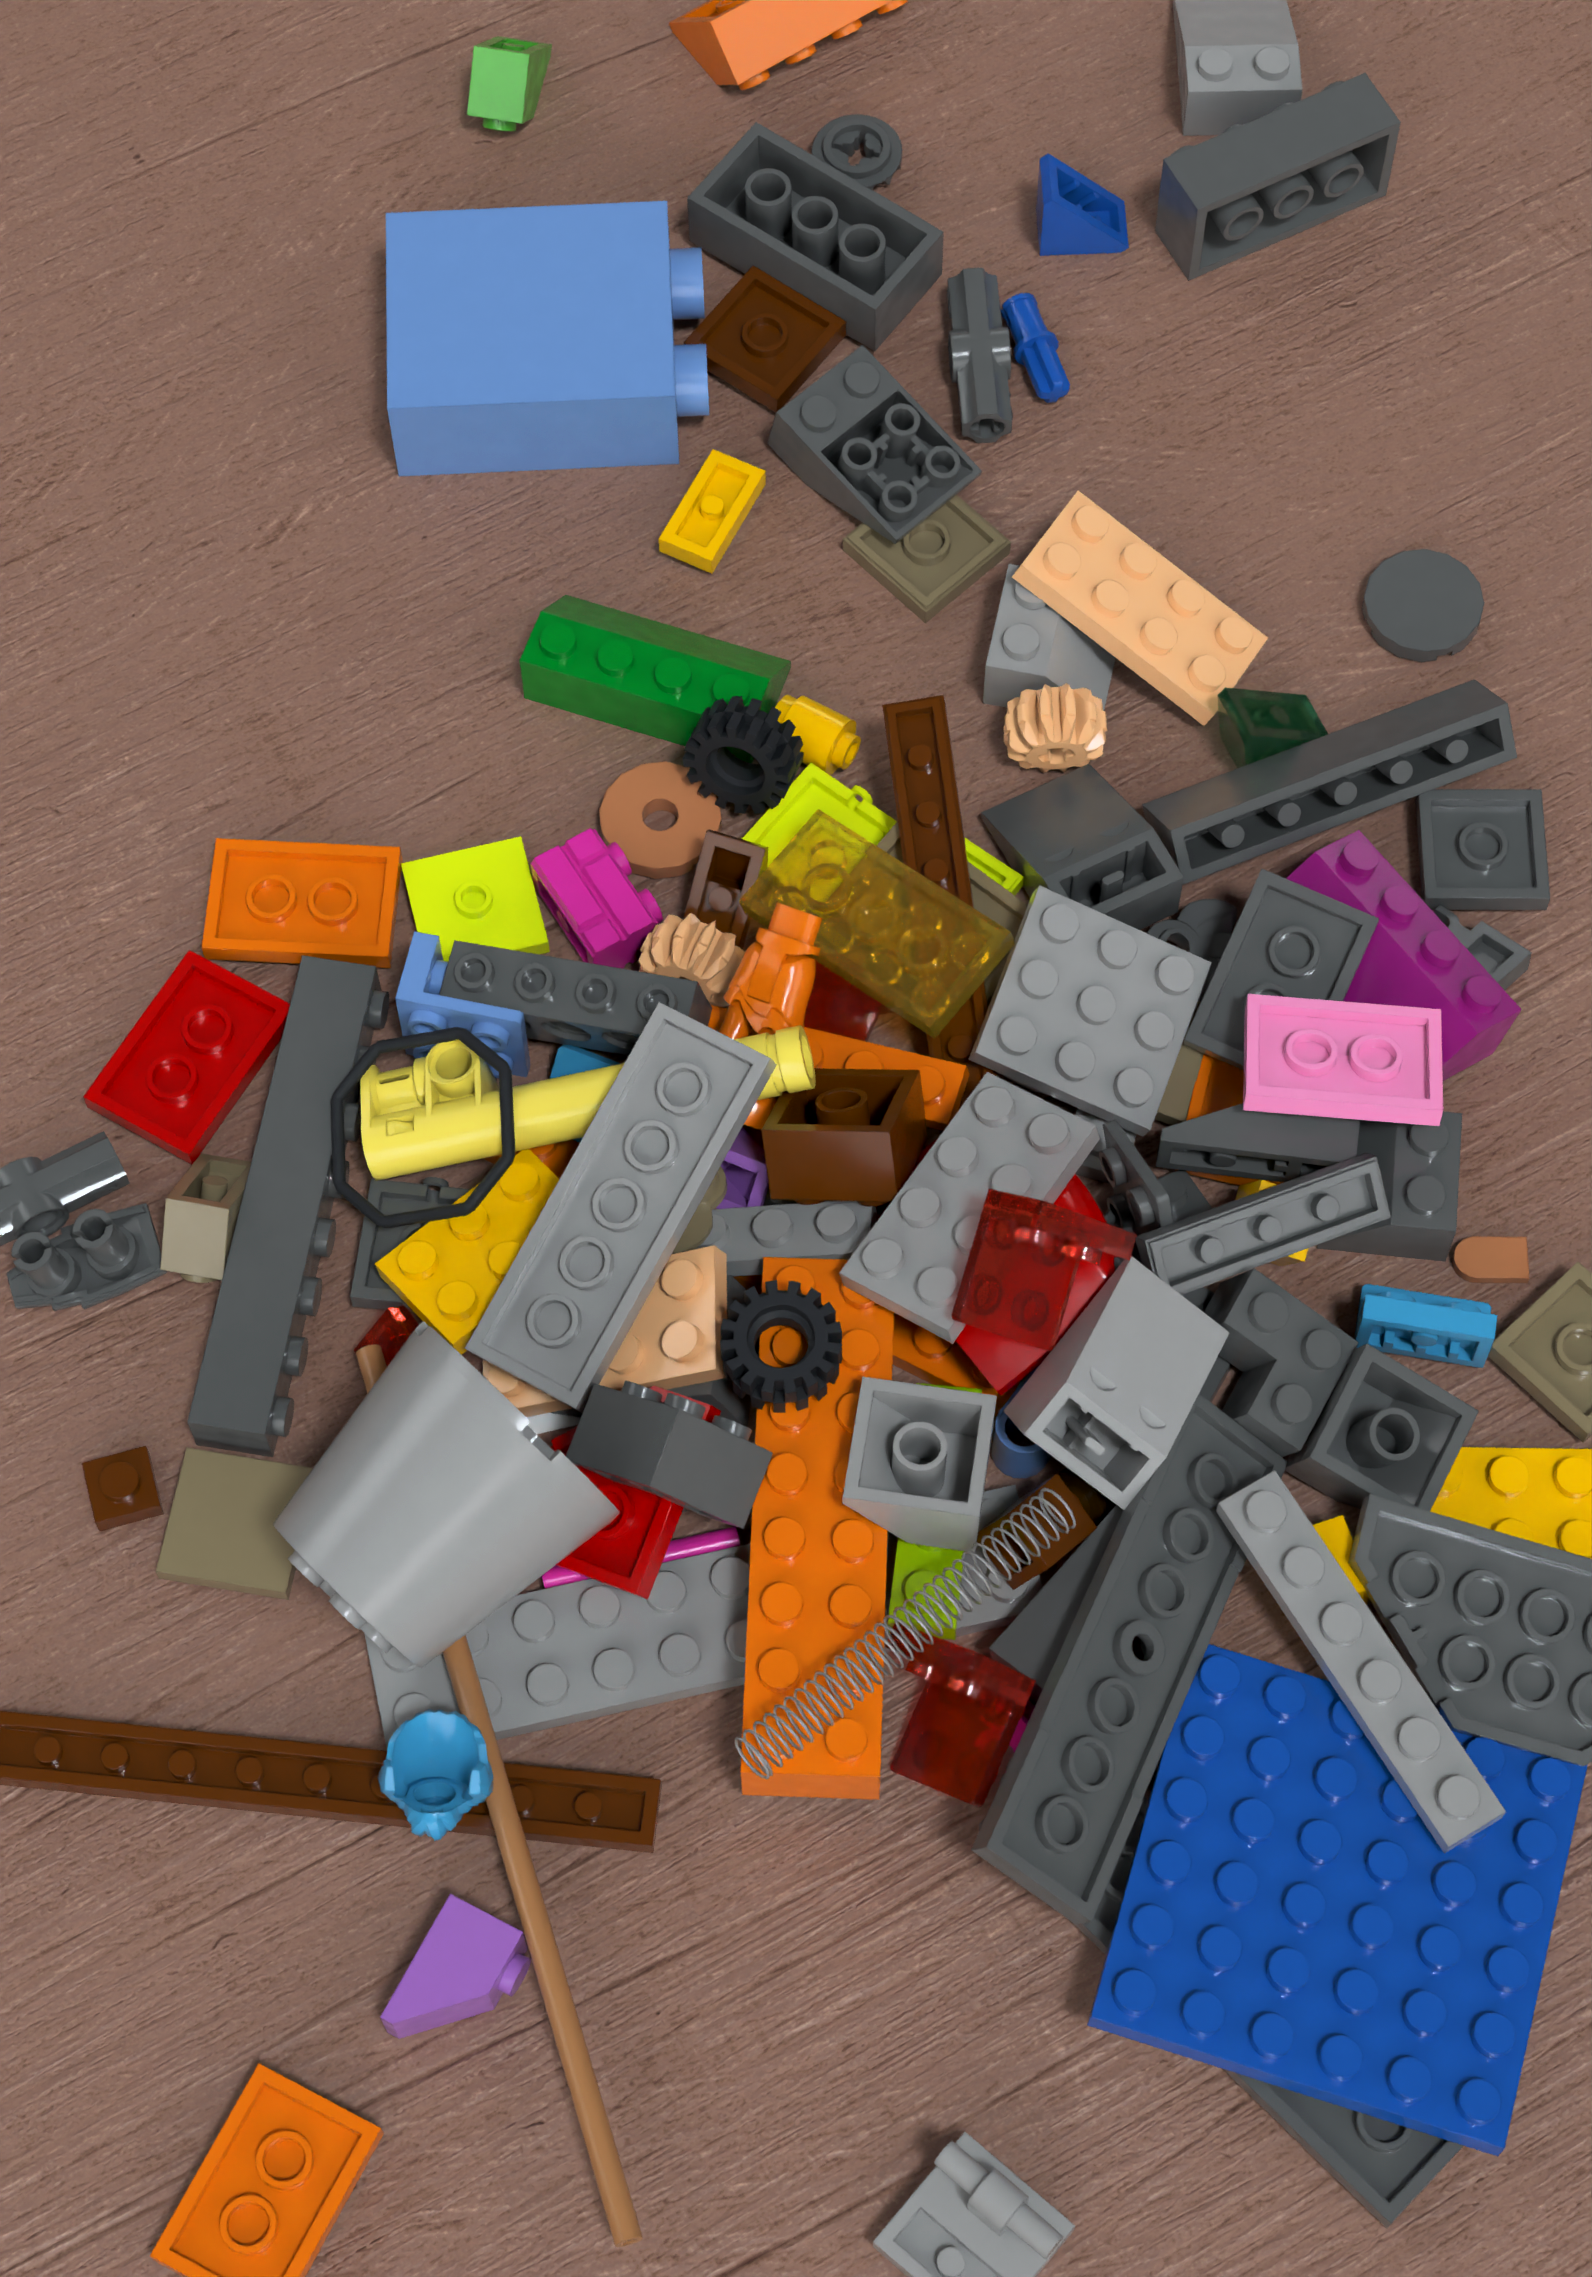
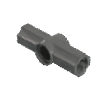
[947,268,1013,443]
[0,1131,130,1246]

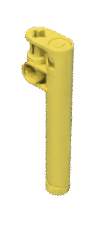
[360,1025,816,1181]

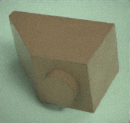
[160,1153,251,1283]

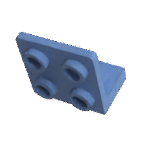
[395,931,531,1079]

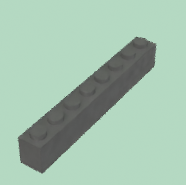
[187,955,389,1457]

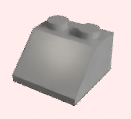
[983,564,1116,711]
[842,1376,997,1553]

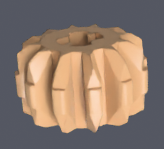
[1003,683,1107,773]
[638,913,745,1007]

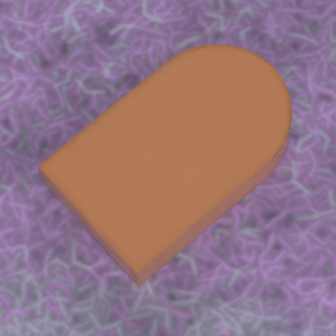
[1452,1236,1530,1283]

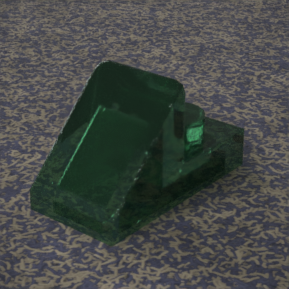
[1217,687,1328,768]

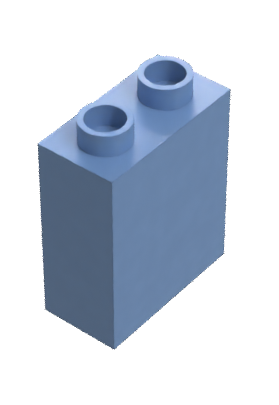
[386,201,709,476]

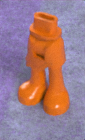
[719,902,823,1130]

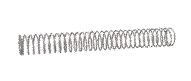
[734,1488,1076,1779]

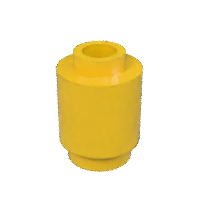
[775,695,861,775]

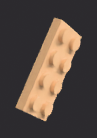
[1012,490,1268,726]
[483,1245,727,1417]

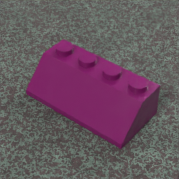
[1286,830,1522,1081]

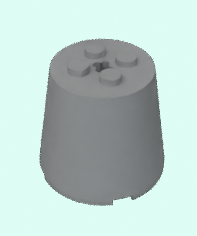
[273,1321,620,1668]

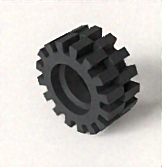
[683,696,804,814]
[720,1280,842,1413]

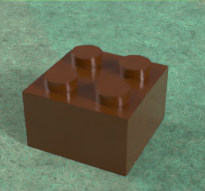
[761,1068,928,1206]

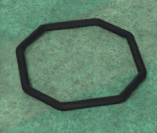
[331,1027,515,1228]

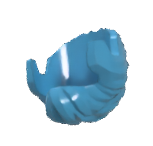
[378,1709,494,1841]

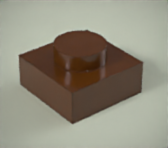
[82,1446,164,1532]

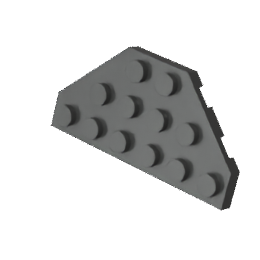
[1348,1494,1592,1767]

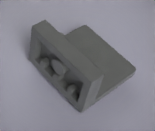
[1099,1119,1213,1249]

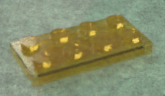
[739,809,1015,1039]

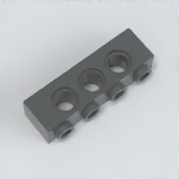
[439,940,712,1056]

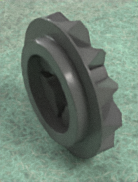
[812,114,902,189]

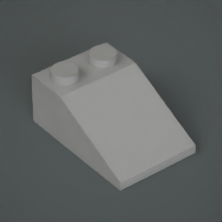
[1173,0,1302,136]

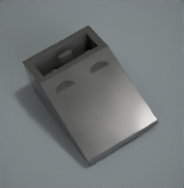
[767,345,982,544]
[981,764,1184,930]

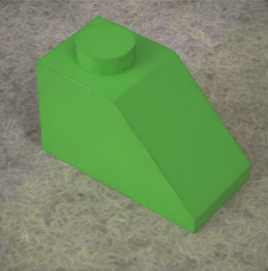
[467,36,552,131]

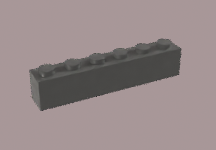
[1142,679,1517,885]

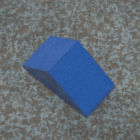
[1036,153,1129,256]

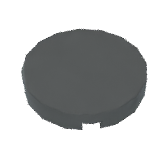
[1362,549,1484,662]

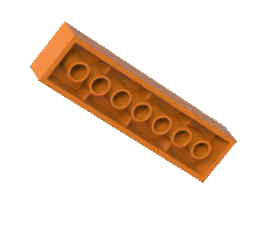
[740,1257,894,1800]

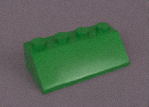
[519,595,791,763]

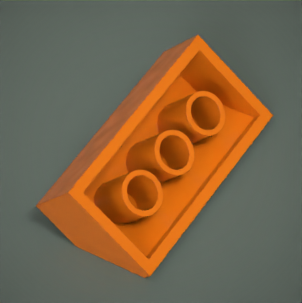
[669,0,908,90]

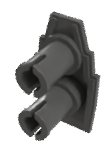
[6,1203,167,1311]

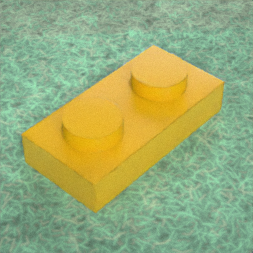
[659,449,766,574]

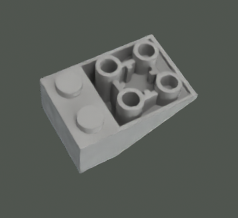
[1004,1254,1230,1510]

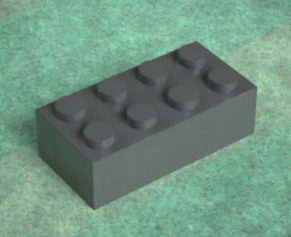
[1155,73,1401,281]
[687,122,944,351]

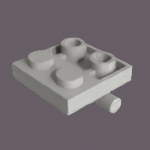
[873,2132,1075,2277]

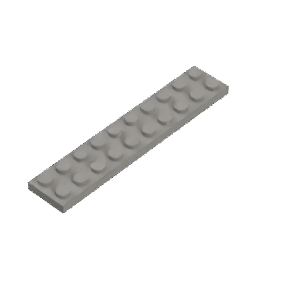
[364,1485,1043,1748]

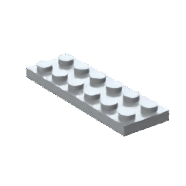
[465,1002,776,1413]

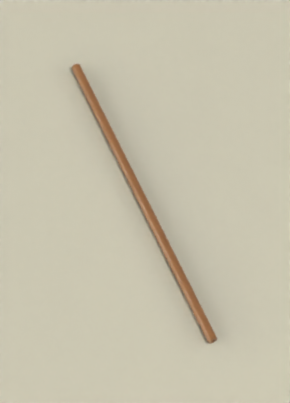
[356,1344,643,2247]

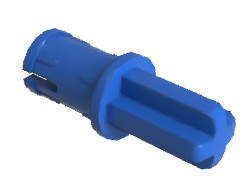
[1001,293,1070,403]

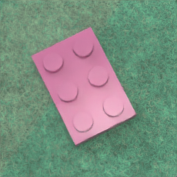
[1243,994,1443,1126]

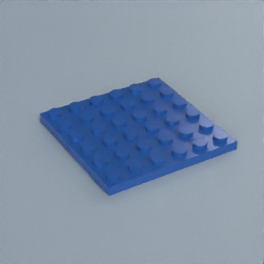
[1087,1644,1588,2156]

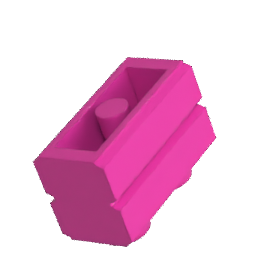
[530,828,663,969]

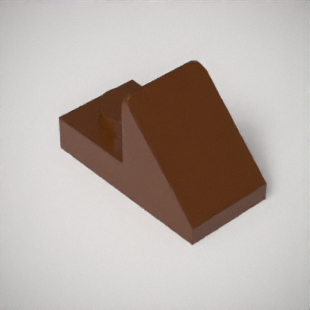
[683,829,768,950]

